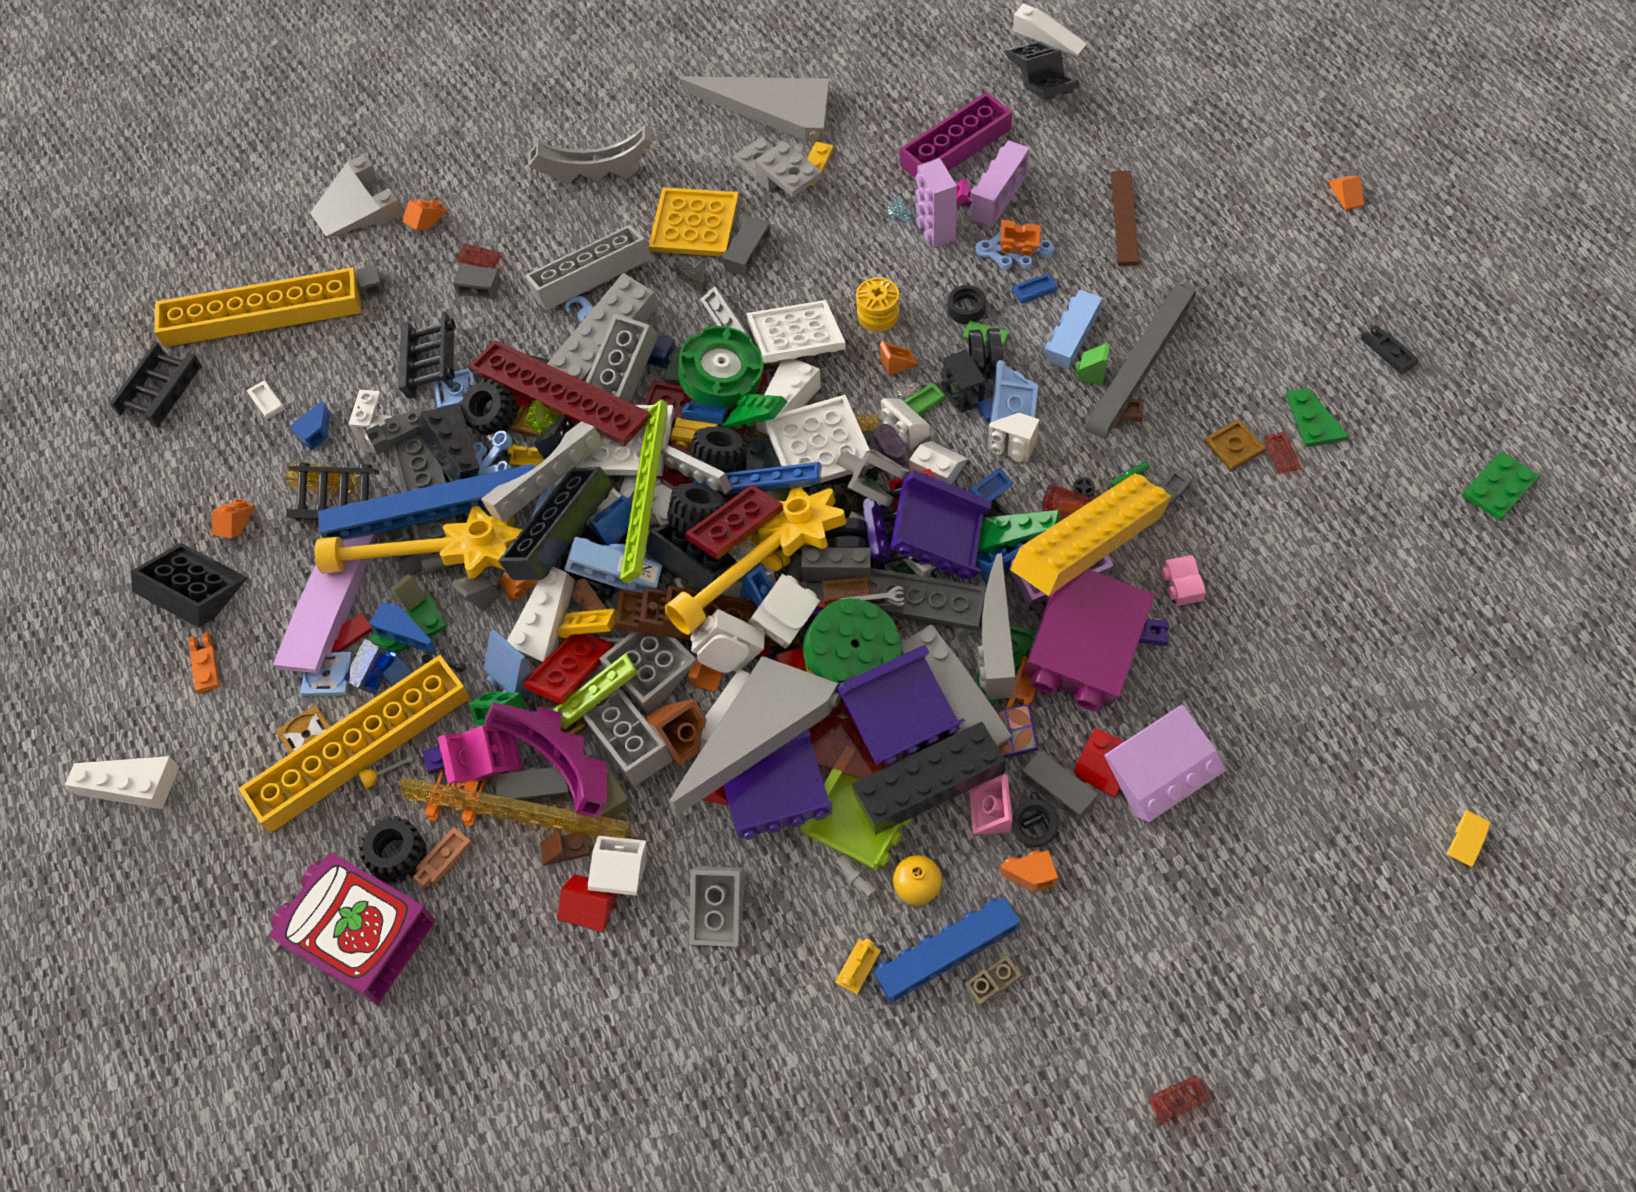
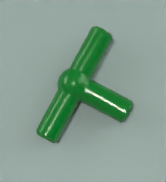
[1110,461,1150,487]

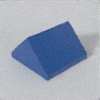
[975,543,1024,584]

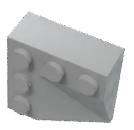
[600,632,697,715]

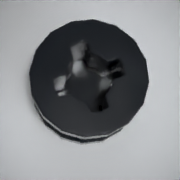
[1072,477,1095,504]

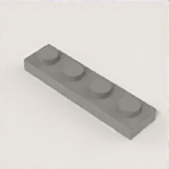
[700,286,756,345]
[662,445,732,494]

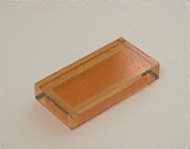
[822,577,869,605]

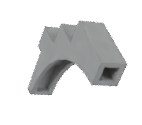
[528,125,653,184]

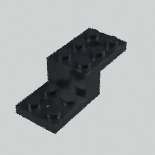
[1006,41,1080,99]

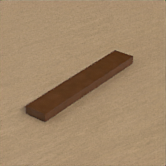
[1111,171,1139,266]

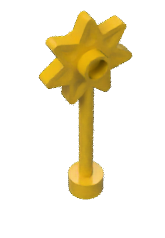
[665,486,846,635]
[315,506,523,579]

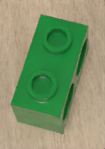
[469,692,526,725]

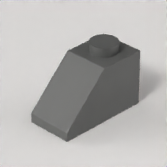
[452,573,502,611]

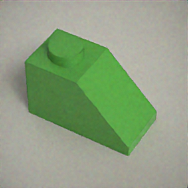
[1075,343,1110,385]

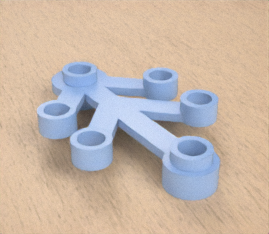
[975,227,1054,270]
[473,431,512,475]

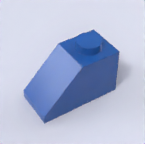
[588,496,631,546]

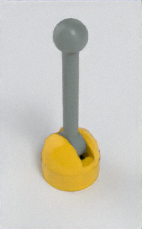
[358,754,415,789]

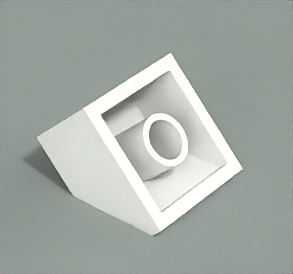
[909,441,968,485]

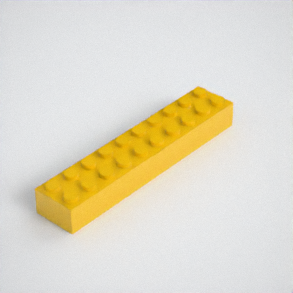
[155,268,362,347]
[1010,473,1172,596]
[238,655,471,834]

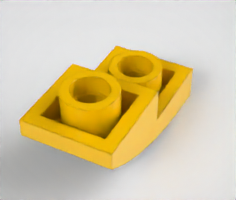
[1446,810,1490,867]

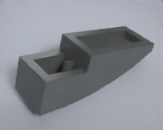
[382,527,423,576]

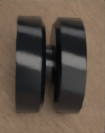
[968,328,1003,375]
[825,517,870,548]

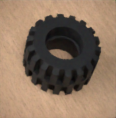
[459,379,518,436]
[690,426,747,473]
[667,483,726,533]
[359,816,427,883]

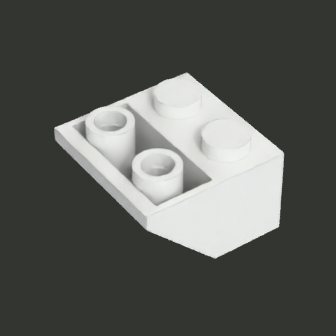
[881,398,929,450]
[988,413,1039,463]
[588,835,646,895]

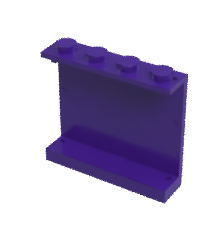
[837,645,965,766]
[723,728,833,840]

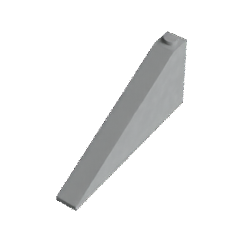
[681,76,830,142]
[669,656,841,816]

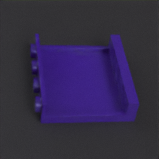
[890,470,992,580]

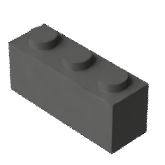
[722,216,771,277]
[801,548,871,581]
[1021,750,1098,823]
[496,765,572,809]

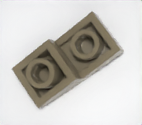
[965,955,1023,1005]

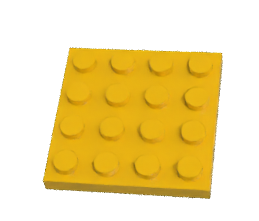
[648,187,739,257]

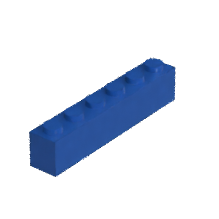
[874,896,1020,1004]

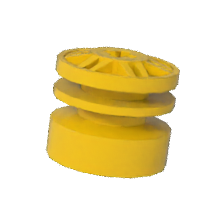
[856,277,900,332]

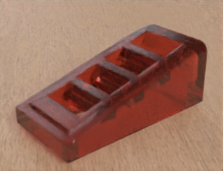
[1148,1075,1211,1125]

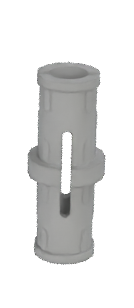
[834,854,878,901]

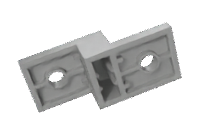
[732,137,822,198]

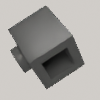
[356,264,386,299]

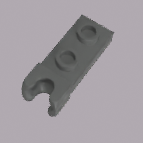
[366,408,421,454]

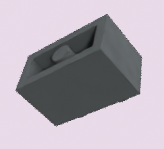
[453,265,502,299]

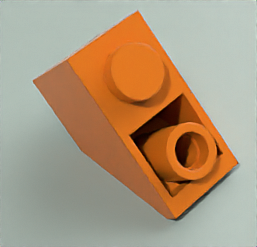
[402,198,448,230]
[212,499,255,539]
[1000,850,1058,892]

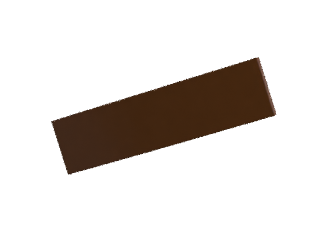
[614,585,801,647]

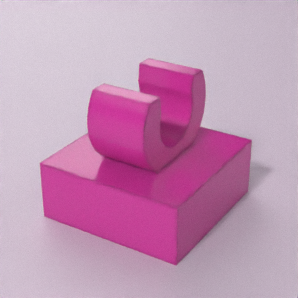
[956,179,972,207]

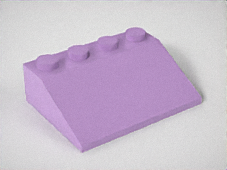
[1104,705,1226,822]

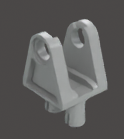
[836,449,909,507]

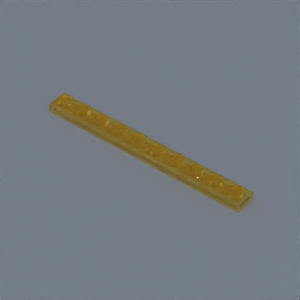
[398,777,632,839]

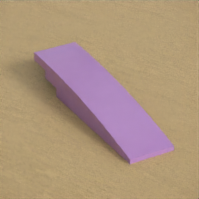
[273,533,377,674]

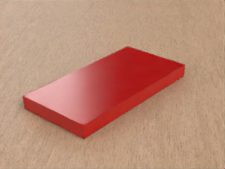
[523,633,614,705]

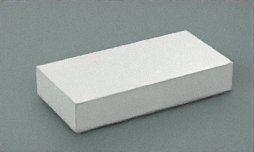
[247,380,285,419]

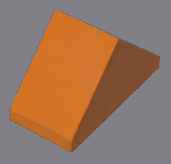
[1328,176,1364,211]
[880,341,918,376]

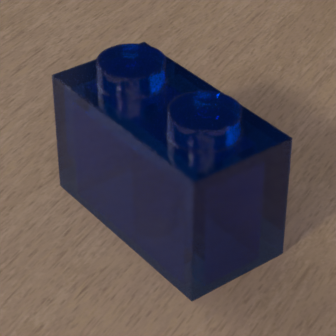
[344,638,396,695]

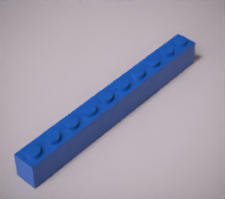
[318,464,540,541]

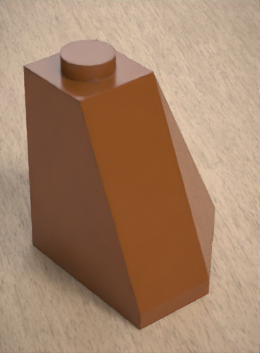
[644,699,707,766]

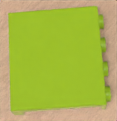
[800,746,912,872]

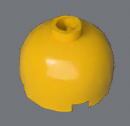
[893,855,942,906]

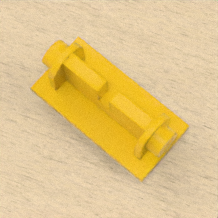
[508,444,545,467]
[835,939,881,994]

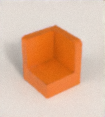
[688,656,723,692]

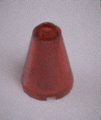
[1042,484,1095,521]

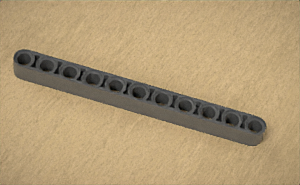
[1085,284,1196,439]

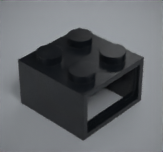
[941,349,985,413]

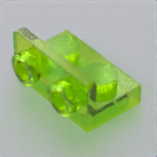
[524,400,561,433]

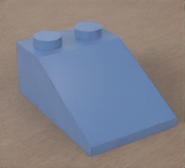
[484,629,533,700]

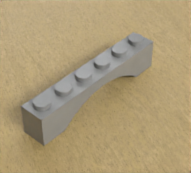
[481,421,604,523]

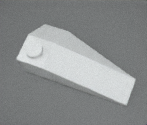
[1013,4,1087,56]

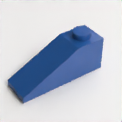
[369,602,437,655]

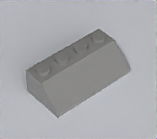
[586,314,659,403]

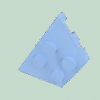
[990,360,1038,423]

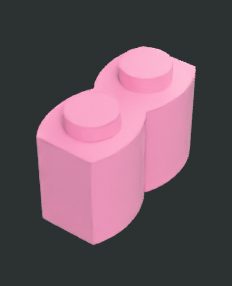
[1162,555,1206,606]

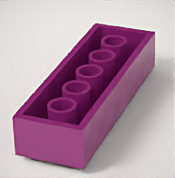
[899,92,1012,179]

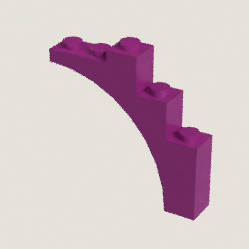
[485,702,607,819]

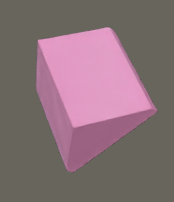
[969,774,1012,835]

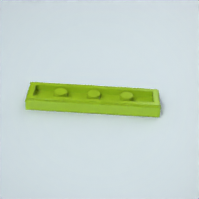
[553,654,639,729]

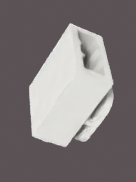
[748,574,820,649]
[691,609,765,673]

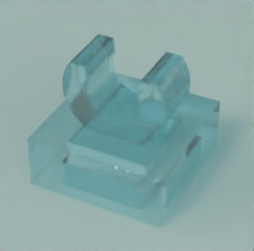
[886,195,911,223]

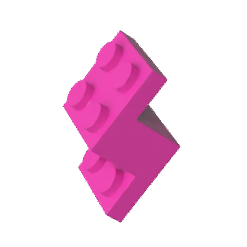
[438,726,523,783]

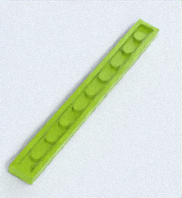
[620,399,668,583]

